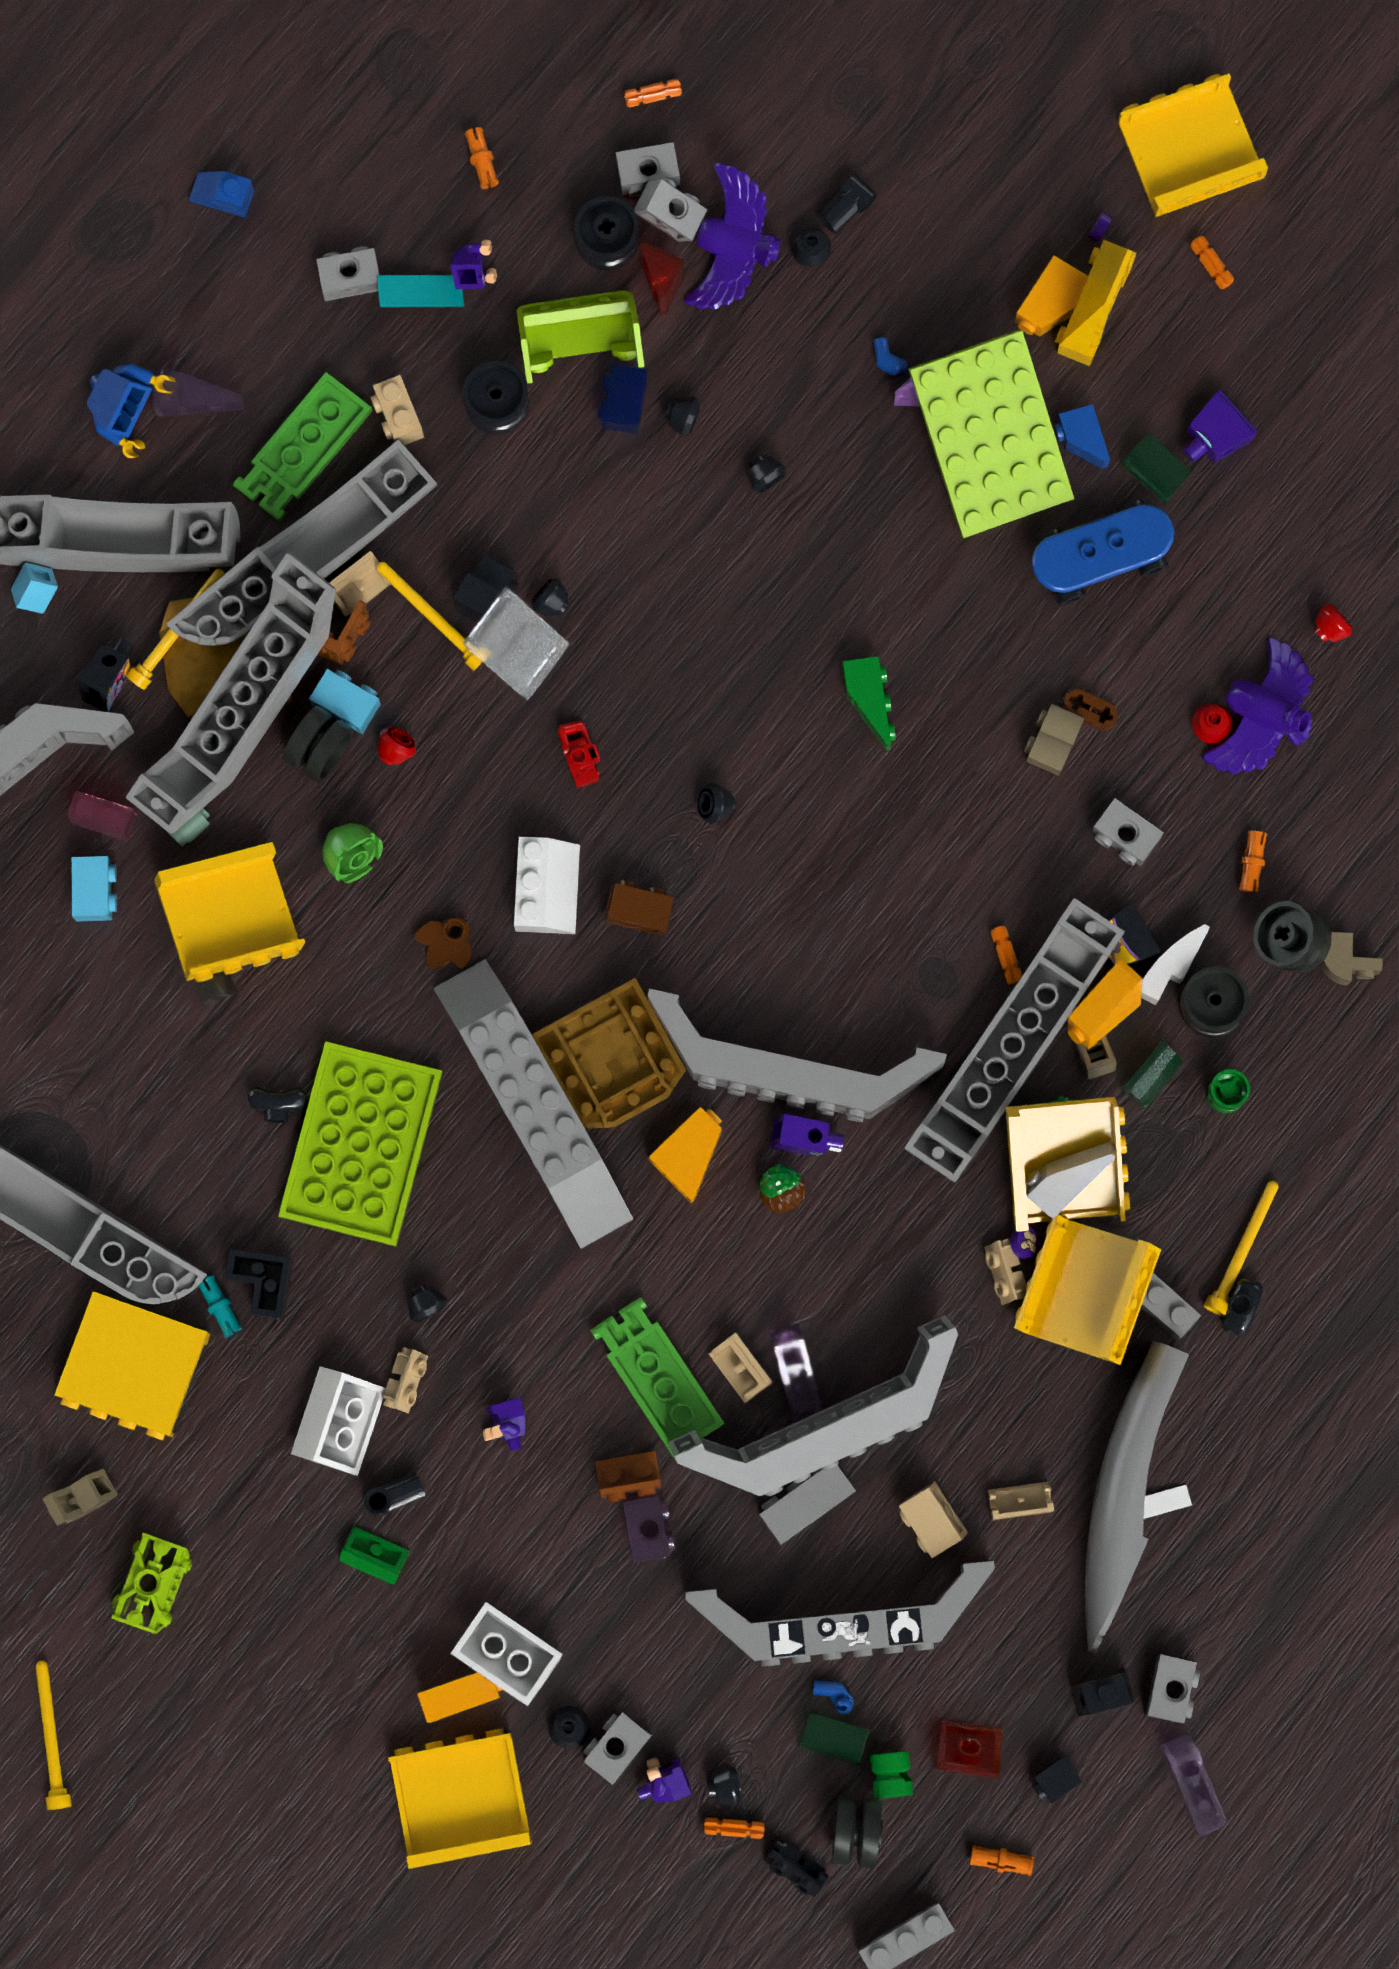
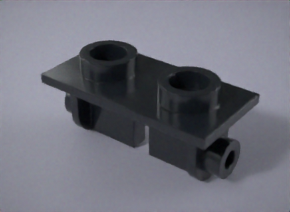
[764,1840,829,1897]

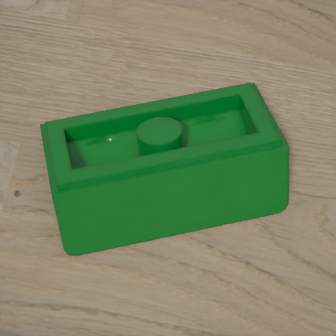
[339,1526,410,1585]

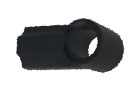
[818,174,877,234]
[364,1472,426,1517]

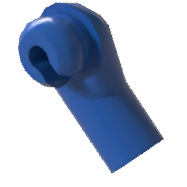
[873,338,908,376]
[813,1680,854,1714]

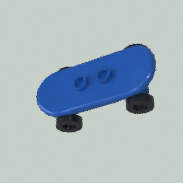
[1031,500,1174,606]

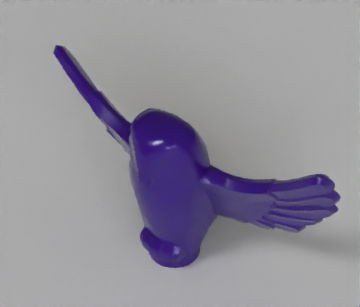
[684,163,781,310]
[1203,638,1314,774]

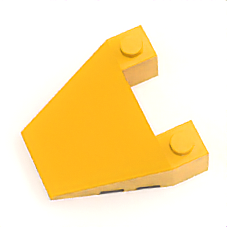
[1055,240,1136,366]

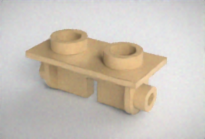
[984,1239,1026,1305]
[383,1347,428,1414]

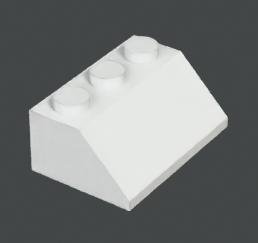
[514,837,580,934]
[291,1367,386,1476]
[451,1602,562,1706]

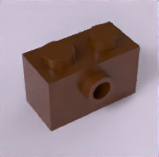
[603,880,674,935]

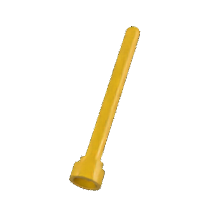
[376,562,490,671]
[126,569,225,690]
[1203,1180,1278,1316]
[36,1660,72,1810]

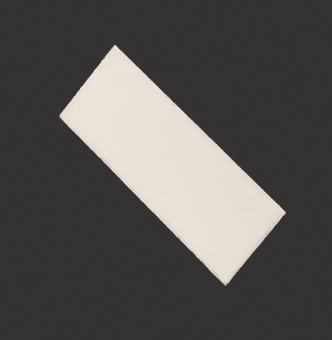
[1144,1485,1192,1519]

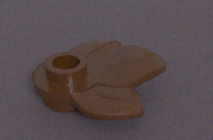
[414,916,472,970]

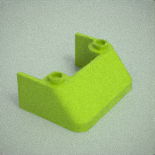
[517,291,645,384]

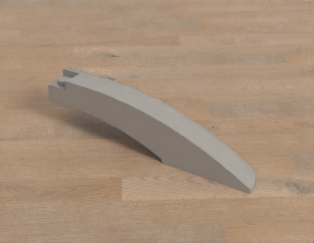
[0,495,241,572]
[0,1145,207,1304]
[1085,1341,1189,1654]

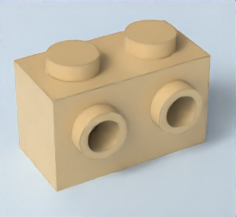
[371,375,424,445]
[899,1481,968,1558]

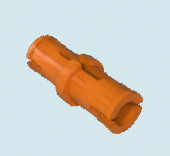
[464,127,499,189]
[1239,830,1267,893]
[969,1845,1034,1876]

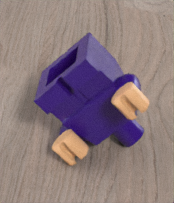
[451,240,497,289]
[483,1398,525,1451]
[637,1757,691,1803]

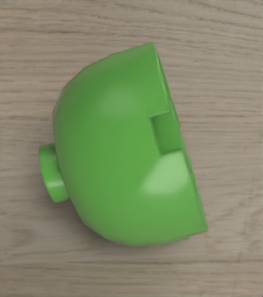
[322,823,383,883]

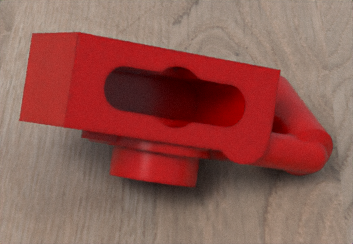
[557,720,601,789]

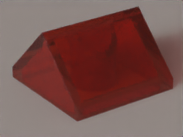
[640,243,684,316]
[935,1721,1003,1778]

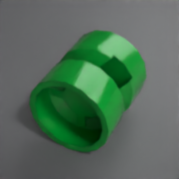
[1206,1069,1250,1113]
[869,1751,914,1799]

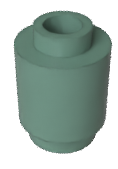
[165,808,210,847]

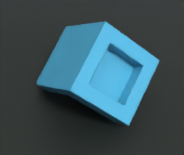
[11,562,58,613]

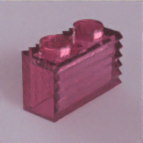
[67,791,137,842]

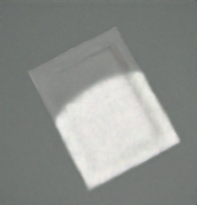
[463,587,570,701]

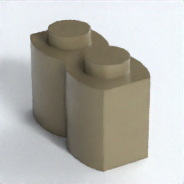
[1024,704,1084,776]

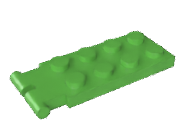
[233,372,373,522]
[590,1297,725,1458]

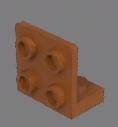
[317,600,371,667]
[595,1451,662,1503]

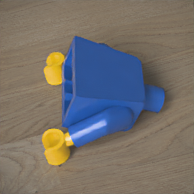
[87,364,176,458]

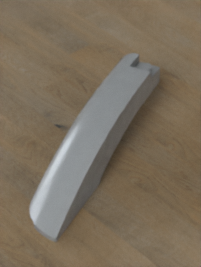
[166,439,437,645]

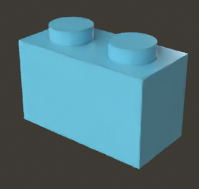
[309,669,381,735]
[72,856,117,921]

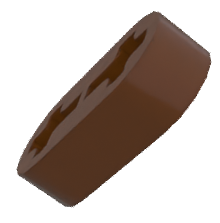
[1063,689,1118,731]

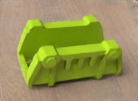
[111,1533,192,1634]

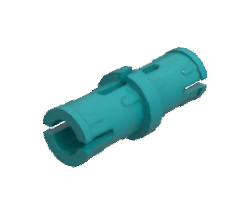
[197,1275,242,1338]

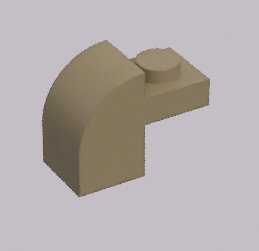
[1320,932,1383,985]
[43,1469,118,1526]

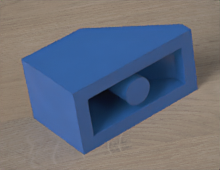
[189,171,254,218]
[1054,404,1110,469]

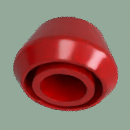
[1314,604,1353,642]
[1192,703,1233,744]
[377,726,416,765]

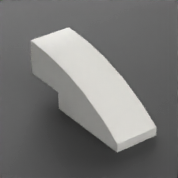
[1141,924,1210,1005]

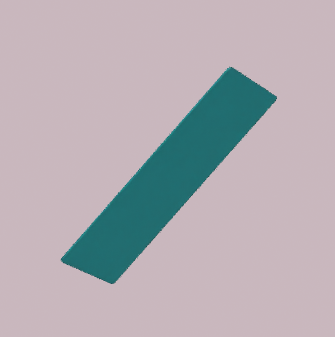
[377,275,464,307]

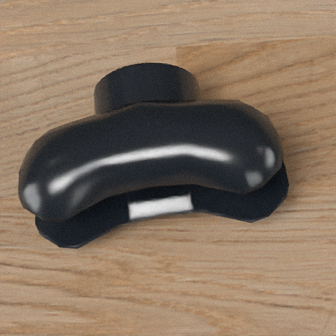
[248,1087,307,1123]
[1222,1277,1263,1337]

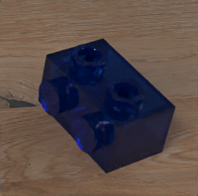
[598,364,648,434]

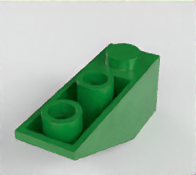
[842,657,896,750]

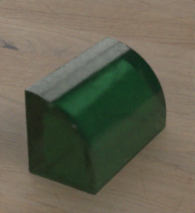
[1122,433,1192,504]
[1122,1041,1183,1110]
[799,1712,869,1766]

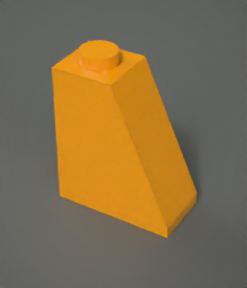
[1015,256,1088,337]
[1068,959,1143,1050]
[648,1107,722,1203]
[417,1672,503,1723]

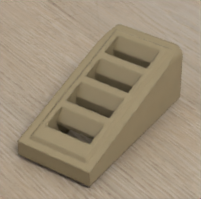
[1067,1019,1116,1079]

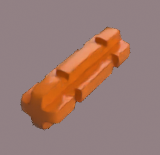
[624,79,682,107]
[1191,236,1234,290]
[990,926,1023,984]
[704,1817,765,1839]

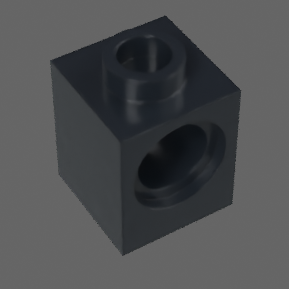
[1032,1756,1082,1803]

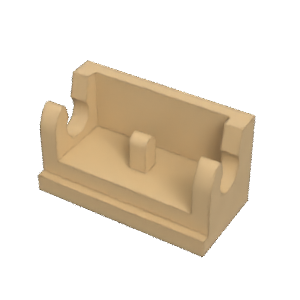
[330,551,391,619]
[709,1333,772,1403]
[987,1482,1054,1521]

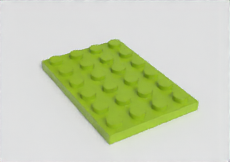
[908,329,1074,538]
[278,1041,443,1247]

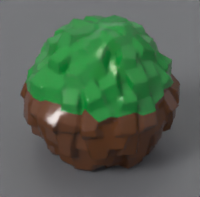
[759,1164,807,1214]

